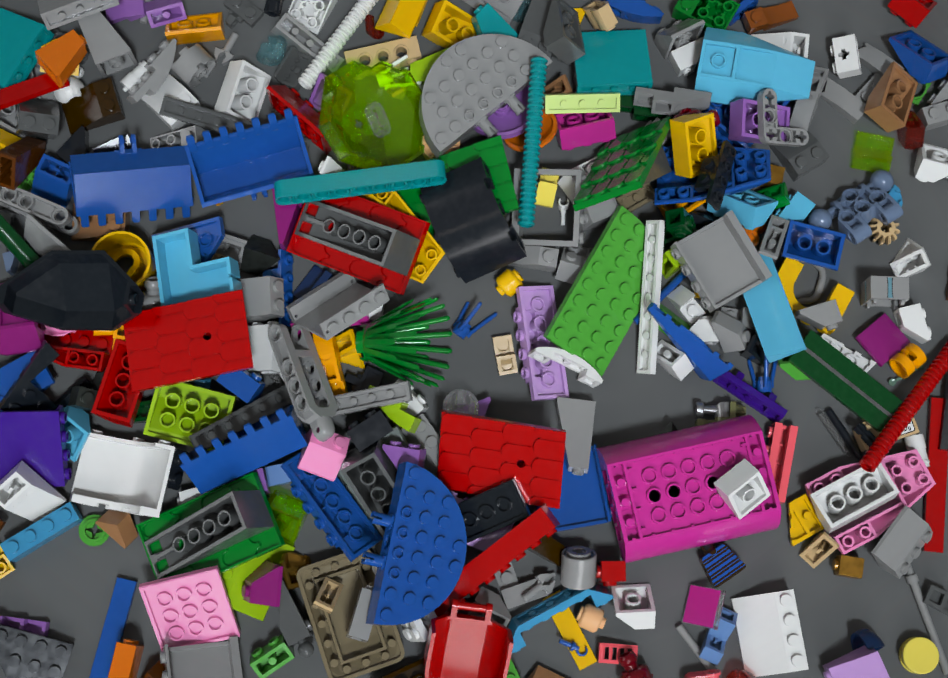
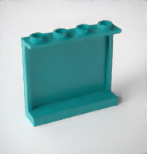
[0,8,54,89]
[574,29,653,95]

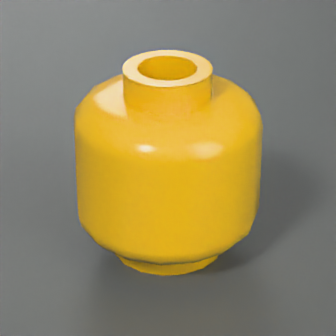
[495,269,524,297]

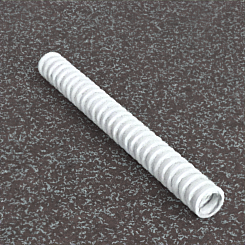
[298,0,379,90]

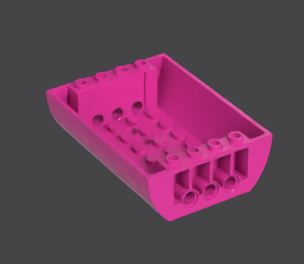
[596,415,781,563]

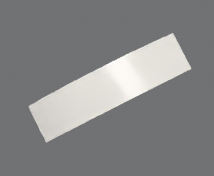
[527,347,603,388]

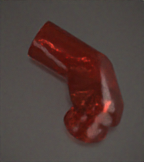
[365,15,385,40]

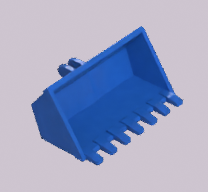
[184,108,314,208]
[68,134,194,228]
[179,405,308,494]

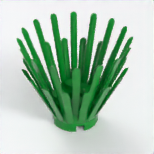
[355,297,452,387]

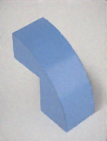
[699,606,738,665]

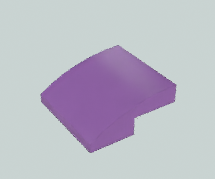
[105,0,147,25]

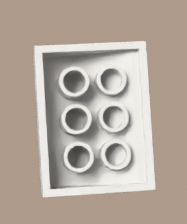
[731,589,809,678]

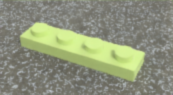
[545,92,620,114]

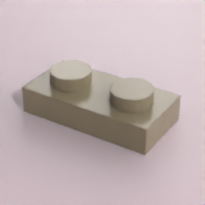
[616,183,655,213]

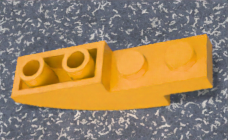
[313,334,348,396]

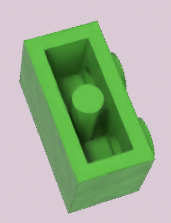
[250,634,295,678]

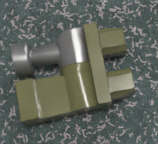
[695,401,746,426]

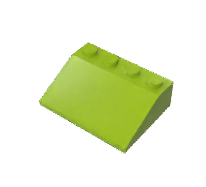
[143,382,237,451]
[221,543,295,621]

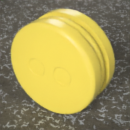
[898,637,939,674]

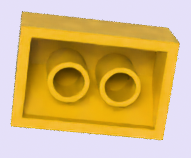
[670,112,718,178]

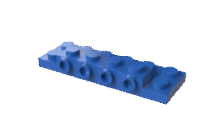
[281,452,383,562]

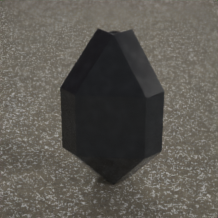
[0,250,145,331]

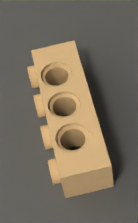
[344,36,422,79]

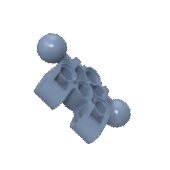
[808,170,903,245]

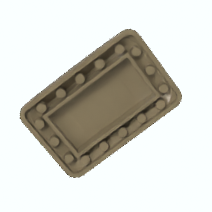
[296,550,405,678]

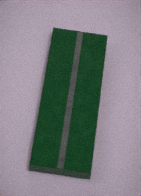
[787,329,903,432]

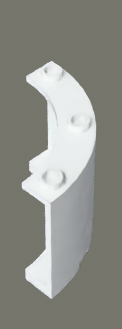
[69,429,175,518]

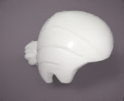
[53,66,85,103]

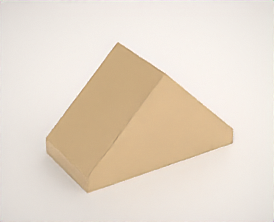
[799,532,840,569]
[313,577,344,614]

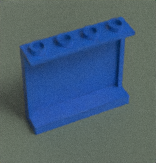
[535,444,612,532]

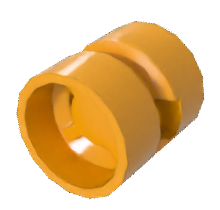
[889,343,927,379]

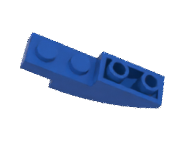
[601,0,664,24]

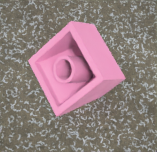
[297,427,350,482]

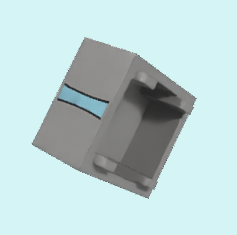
[860,276,909,310]

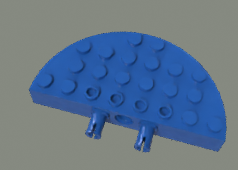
[361,461,467,625]

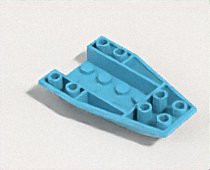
[694,27,815,105]

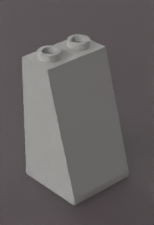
[78,12,138,78]

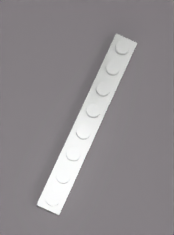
[636,220,665,374]

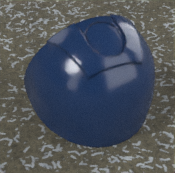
[850,629,885,651]

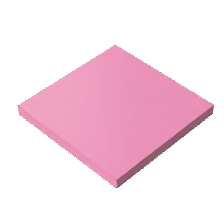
[138,565,241,651]

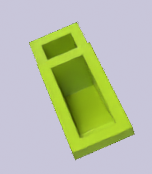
[368,385,422,434]

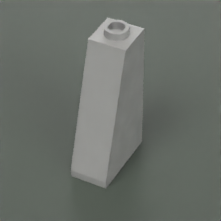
[556,397,596,476]

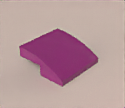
[855,313,910,367]

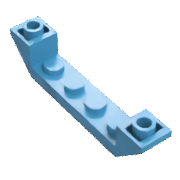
[508,584,614,653]

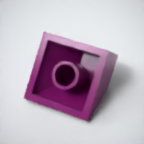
[241,560,283,607]

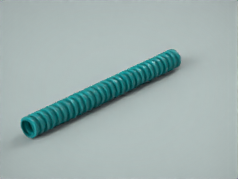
[517,57,548,228]

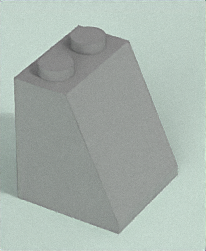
[238,276,285,324]

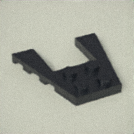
[0,340,93,411]

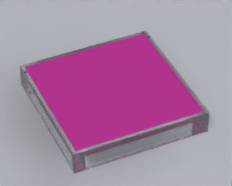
[682,584,726,630]

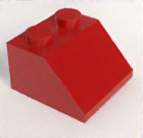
[887,0,937,28]

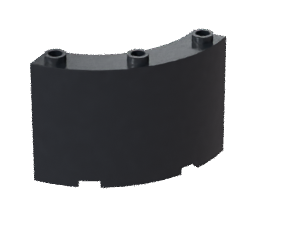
[419,157,527,283]

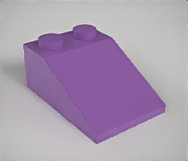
[728,98,790,143]

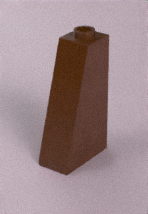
[0,136,46,190]

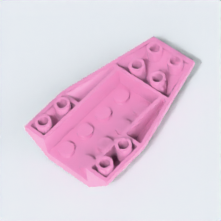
[805,449,936,555]

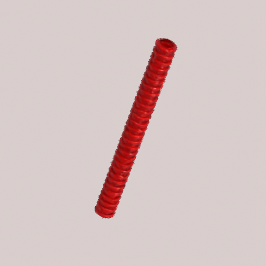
[859,341,948,472]

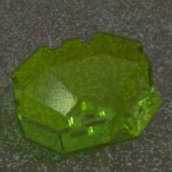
[318,61,425,169]

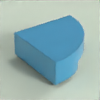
[888,184,903,207]

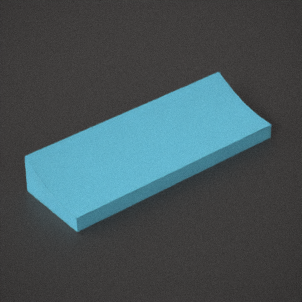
[743,251,807,363]

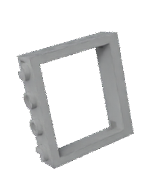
[512,168,587,248]

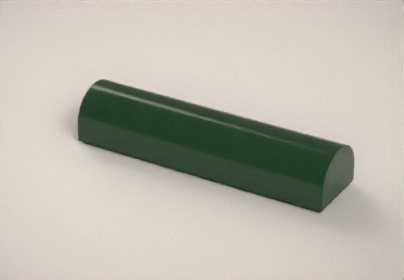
[0,214,39,268]

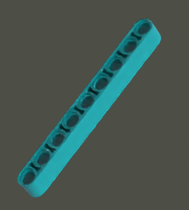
[274,160,447,205]

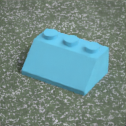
[706,190,778,230]

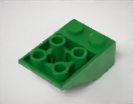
[672,0,741,31]

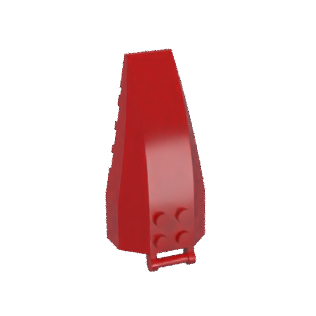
[424,598,514,678]

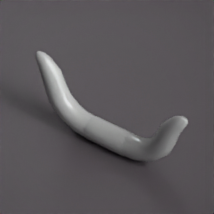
[797,265,827,304]

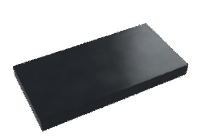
[457,478,531,543]

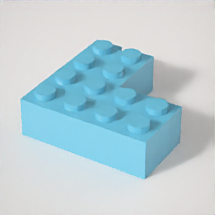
[152,228,242,306]

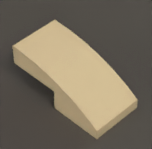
[492,334,518,376]

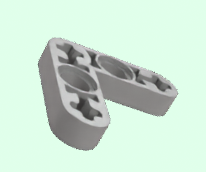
[757,88,809,147]

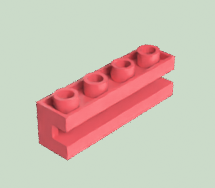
[766,422,798,504]

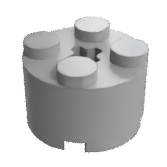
[171,43,216,88]

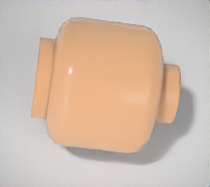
[576,603,607,633]

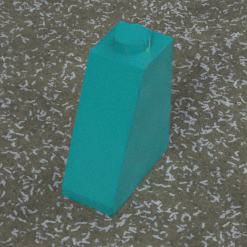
[471,3,519,38]

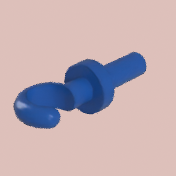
[559,638,588,656]

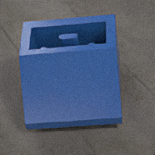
[31,154,73,208]

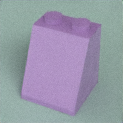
[822,645,890,678]

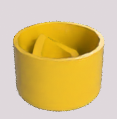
[92,231,156,292]

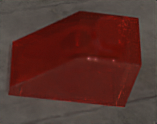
[897,111,925,150]

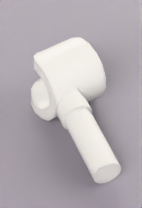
[558,198,569,226]

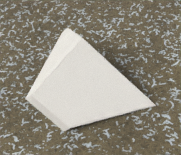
[890,238,931,277]

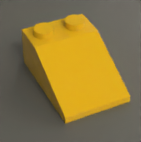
[422,0,477,48]

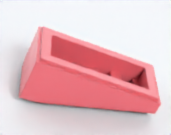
[597,642,638,664]

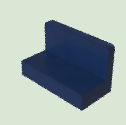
[293,265,333,299]

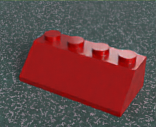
[91,339,144,428]

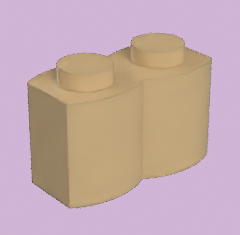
[583,0,618,32]

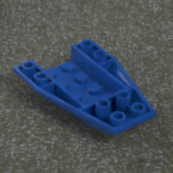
[654,145,771,205]

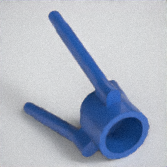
[452,302,497,340]
[747,356,778,393]

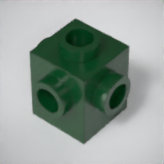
[665,207,694,238]

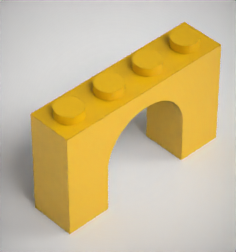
[777,257,855,335]

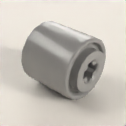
[560,546,597,590]

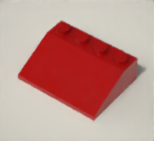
[266,85,342,155]

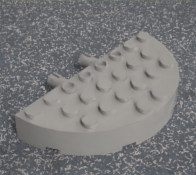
[419,34,553,159]

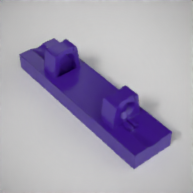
[713,371,788,422]

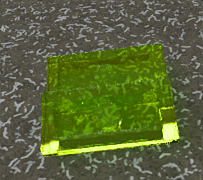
[851,131,895,172]

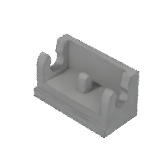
[215,234,248,264]

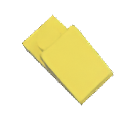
[534,167,559,208]

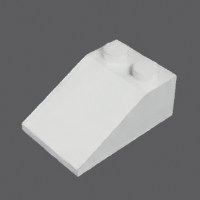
[141,74,201,131]

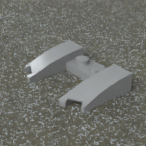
[820,43,904,125]
[495,520,556,609]

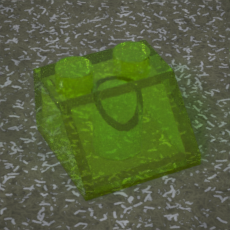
[268,489,308,547]

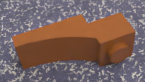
[741,1,799,34]

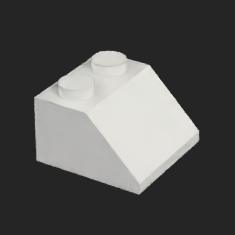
[714,458,771,520]

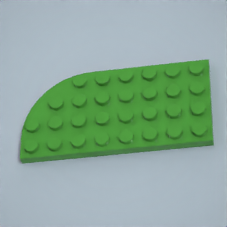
[543,206,646,376]

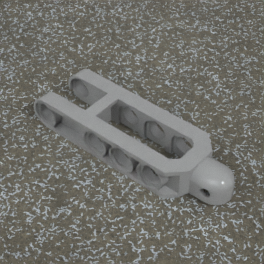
[0,186,81,236]
[268,324,338,442]

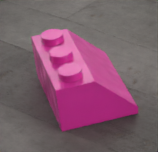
[554,112,616,150]

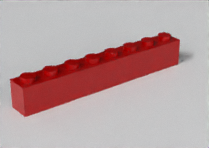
[434,504,560,617]

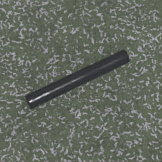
[825,408,863,461]

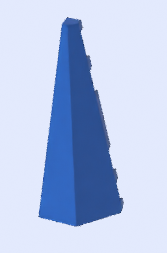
[647,302,734,381]

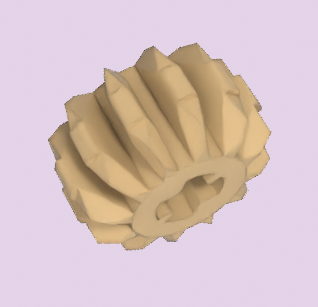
[869,218,900,246]

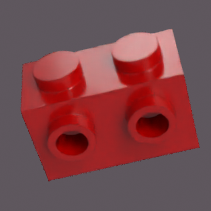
[596,561,626,586]

